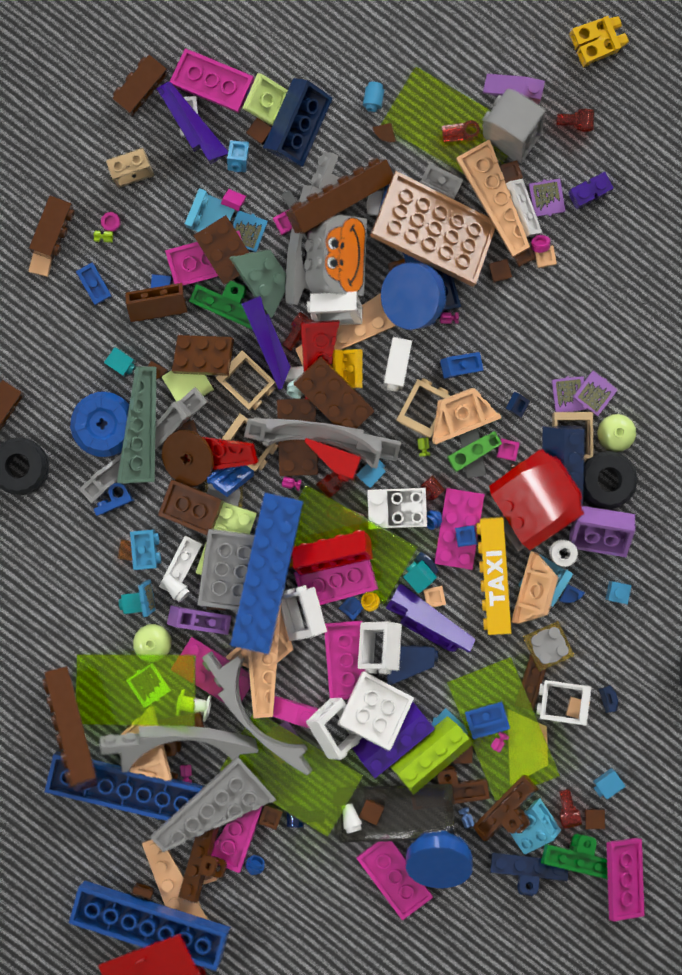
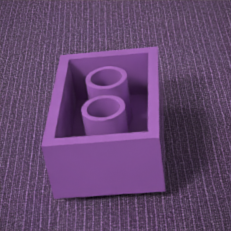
[569,506,635,557]

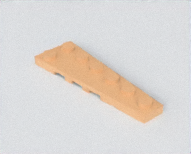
[456,140,530,257]
[295,293,396,366]
[247,602,282,718]
[142,839,209,920]

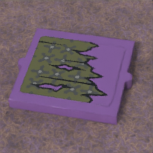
[529,179,565,217]

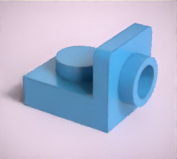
[227,140,249,172]

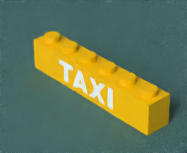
[477,517,511,635]

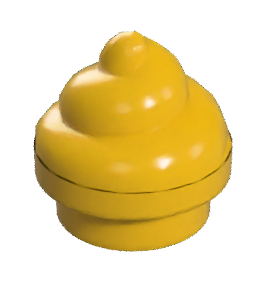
[361,592,380,612]

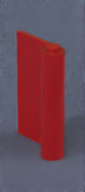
[98,934,207,975]

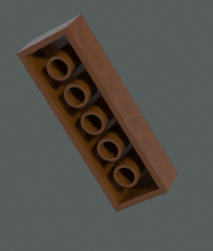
[42,666,98,792]

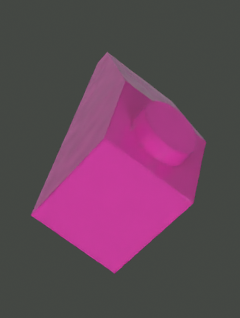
[273,696,318,728]

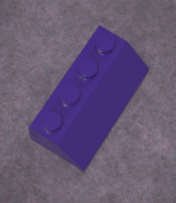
[352,701,435,778]

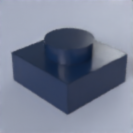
[506,392,530,418]

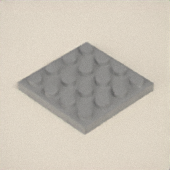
[197,528,255,610]

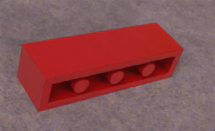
[292,530,373,576]

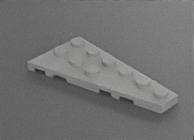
[150,756,276,852]

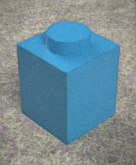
[356,460,386,488]
[605,581,632,604]
[593,768,626,799]

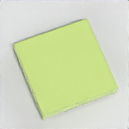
[242,73,288,126]
[162,370,214,401]

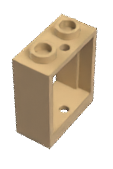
[106,148,154,188]
[216,350,276,411]
[396,378,450,438]
[552,412,593,463]
[222,414,279,472]

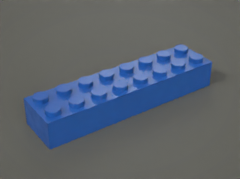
[230,493,304,654]
[45,751,205,821]
[69,881,231,971]

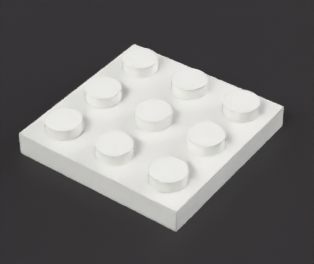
[337,671,414,751]

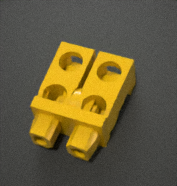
[569,16,629,68]

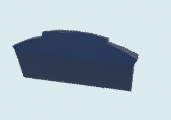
[413,552,439,574]
[599,685,618,713]

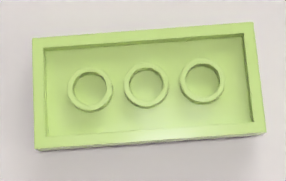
[196,501,257,575]

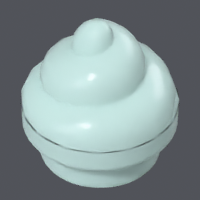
[287,380,304,399]

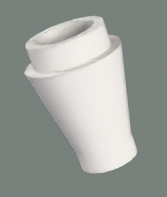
[162,574,190,602]
[341,803,362,833]

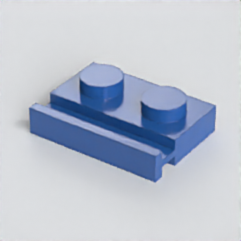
[207,465,254,497]
[465,701,510,739]

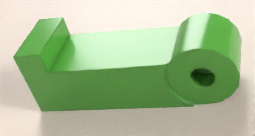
[447,431,502,472]

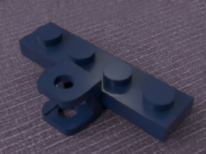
[490,853,568,896]

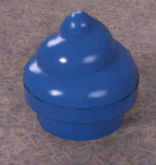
[426,510,442,530]
[245,855,265,875]

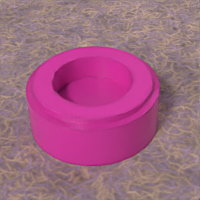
[101,212,121,232]
[531,235,550,253]

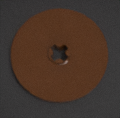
[162,430,214,486]

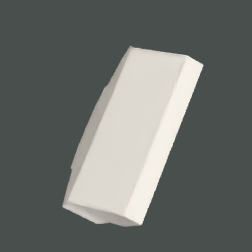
[366,190,384,216]
[285,366,303,383]

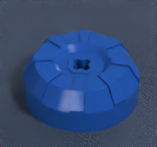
[381,263,446,329]
[70,392,129,457]
[406,831,472,888]

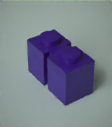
[568,172,614,210]

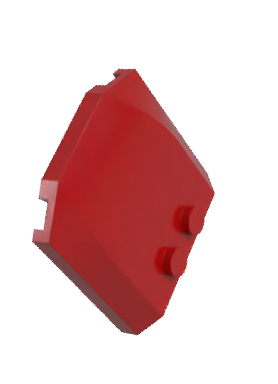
[489,449,584,550]

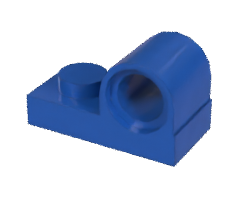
[440,352,484,379]
[94,483,134,516]

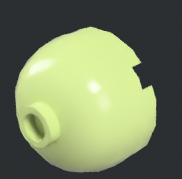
[597,414,636,452]
[133,624,172,662]

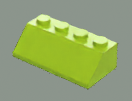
[390,716,472,795]

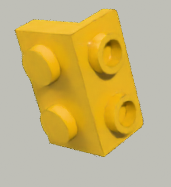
[332,349,363,389]

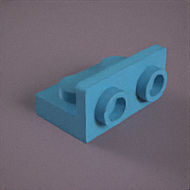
[130,530,161,570]

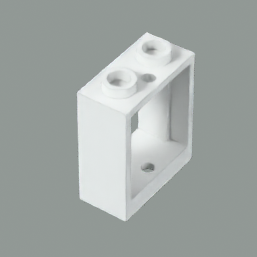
[307,292,362,325]
[383,337,412,392]
[281,585,327,641]
[358,622,402,674]
[537,680,591,725]
[306,698,362,760]

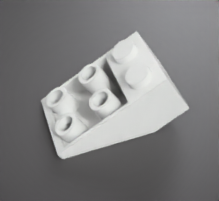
[367,488,427,529]

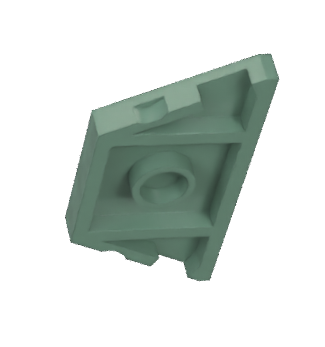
[229,249,286,318]

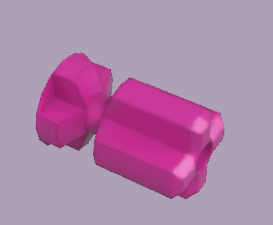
[440,312,459,324]
[282,476,302,491]
[491,732,510,753]
[180,765,192,783]

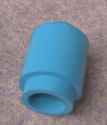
[363,82,384,112]

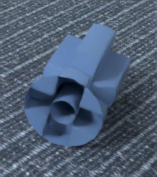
[458,807,474,828]

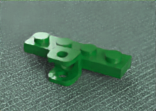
[189,281,253,330]
[541,834,608,879]

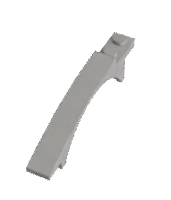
[285,152,340,306]
[79,387,208,503]
[244,418,401,468]
[202,651,313,775]
[100,725,258,772]

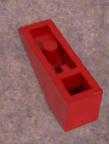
[305,438,362,482]

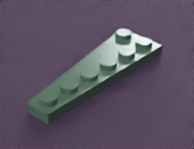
[117,366,156,484]

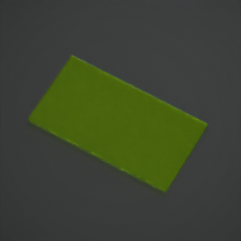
[381,66,508,175]
[294,485,417,603]
[76,655,196,726]
[447,657,560,801]
[220,714,363,837]

